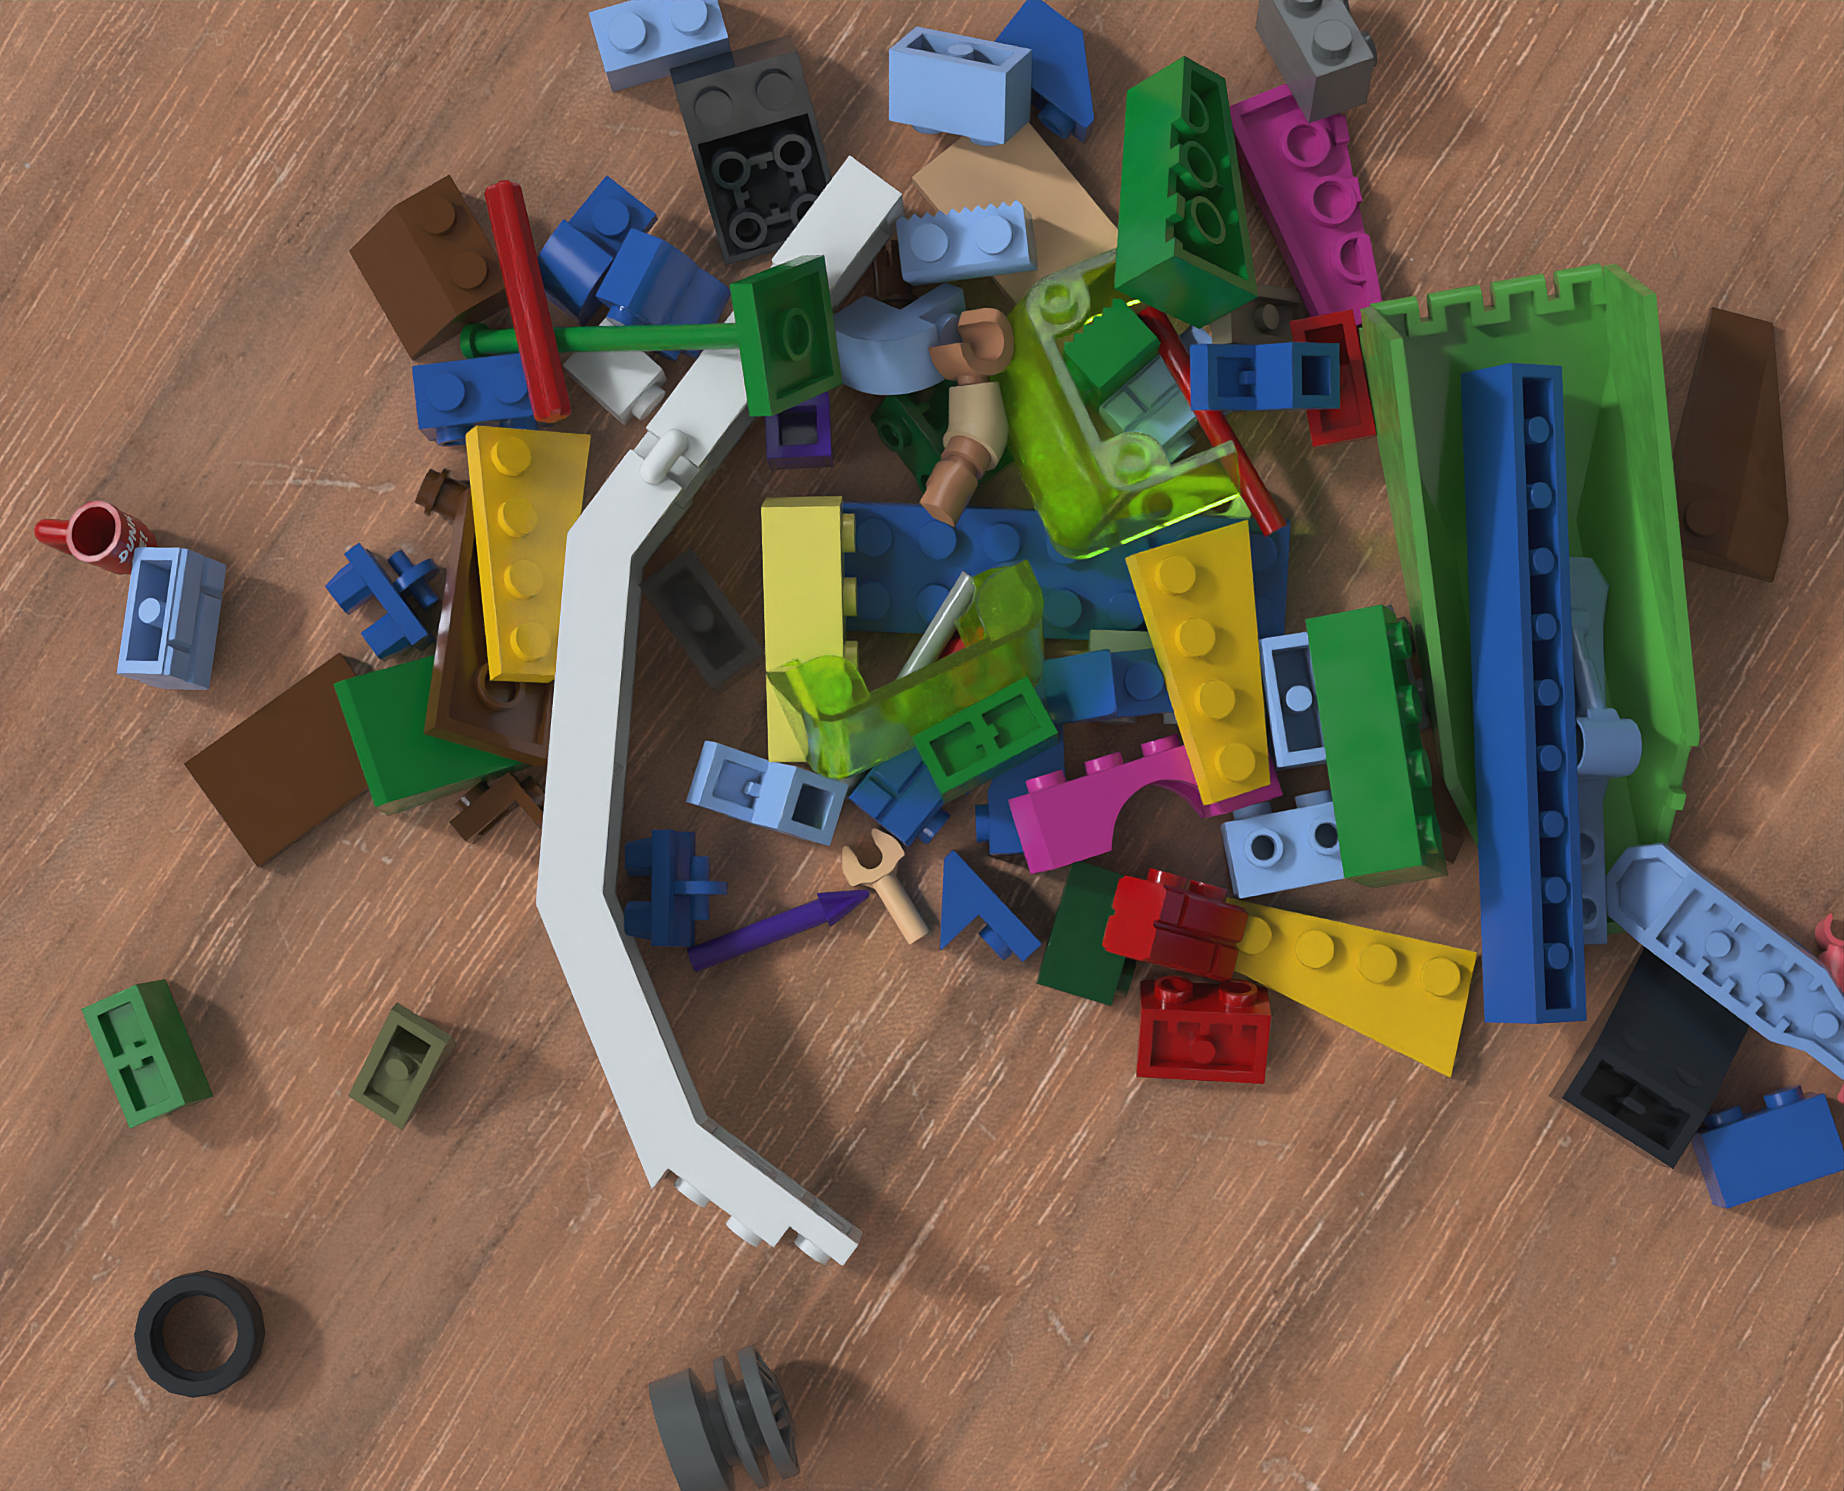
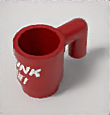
[34,500,157,575]

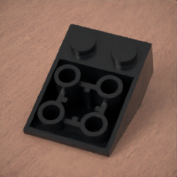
[669,35,832,265]
[1549,945,1749,1169]

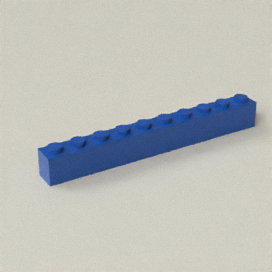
[1461,363,1587,1024]

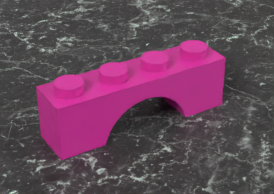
[1008,733,1283,874]

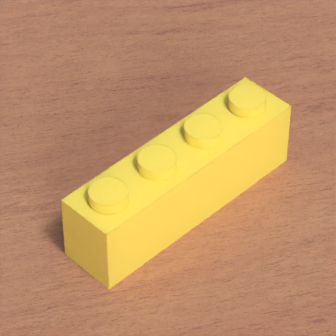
[761,496,860,762]

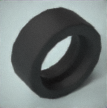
[134,1270,265,1398]

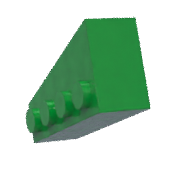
[1114,56,1258,329]
[1305,604,1448,888]

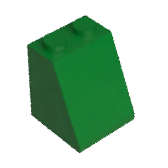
[333,655,533,816]

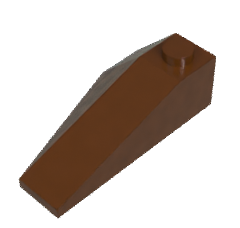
[1672,307,1789,583]

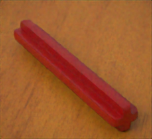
[484,180,571,424]

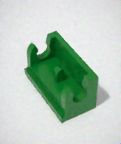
[912,676,1059,804]
[81,979,213,1128]

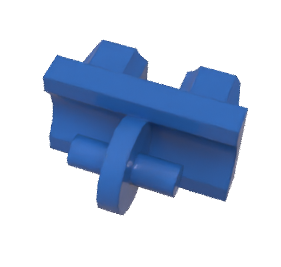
[325,543,440,662]
[624,829,728,947]

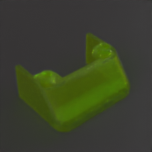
[989,247,1241,560]

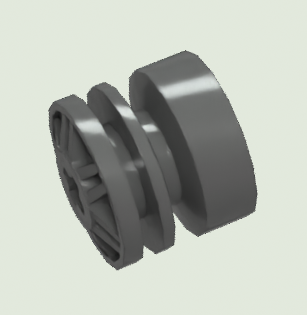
[648,1344,800,1491]

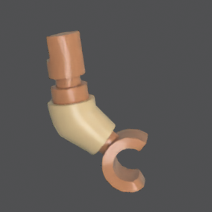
[919,308,1014,527]

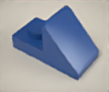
[1042,648,1174,726]
[940,850,1042,962]

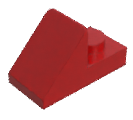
[1289,309,1377,450]

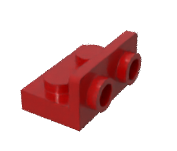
[1136,975,1271,1084]

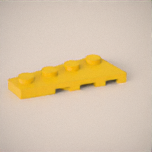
[465,425,591,683]
[1125,520,1271,805]
[1225,897,1477,1078]

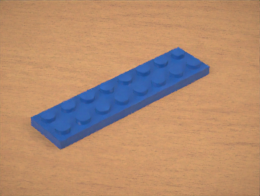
[843,501,1291,640]

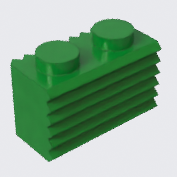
[1055,298,1161,414]

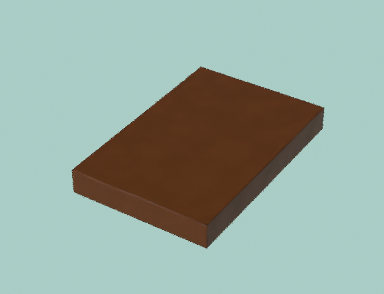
[184,652,369,868]

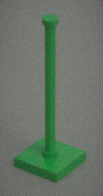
[460,255,843,416]

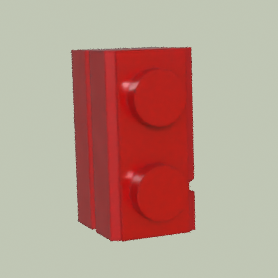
[1102,868,1249,983]

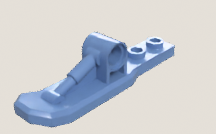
[1569,557,1642,945]
[1605,842,1844,1080]

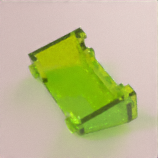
[765,559,1045,780]

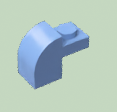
[833,282,966,395]
[686,740,848,846]

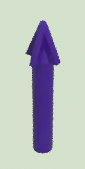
[687,890,870,972]

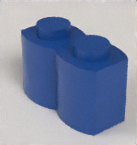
[595,228,731,362]

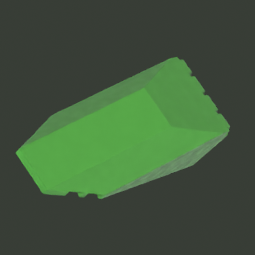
[1359,263,1700,935]

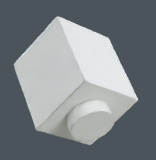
[563,318,667,426]

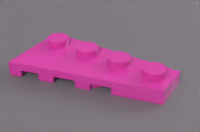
[1230,84,1382,329]

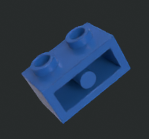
[412,353,554,447]

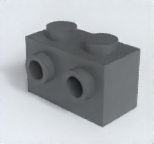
[1255,0,1377,123]

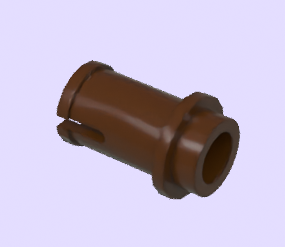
[872,240,919,310]
[415,468,471,520]

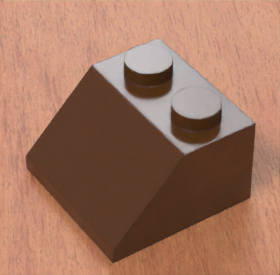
[349,174,509,361]

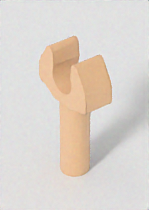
[842,829,931,945]

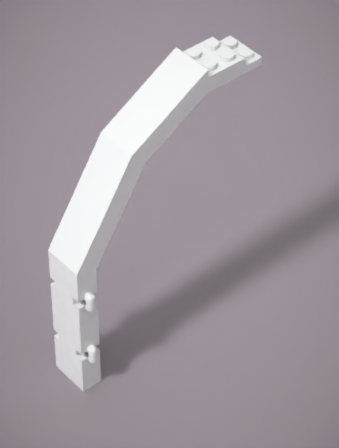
[536,155,905,1266]

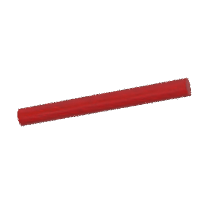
[1137,306,1287,537]

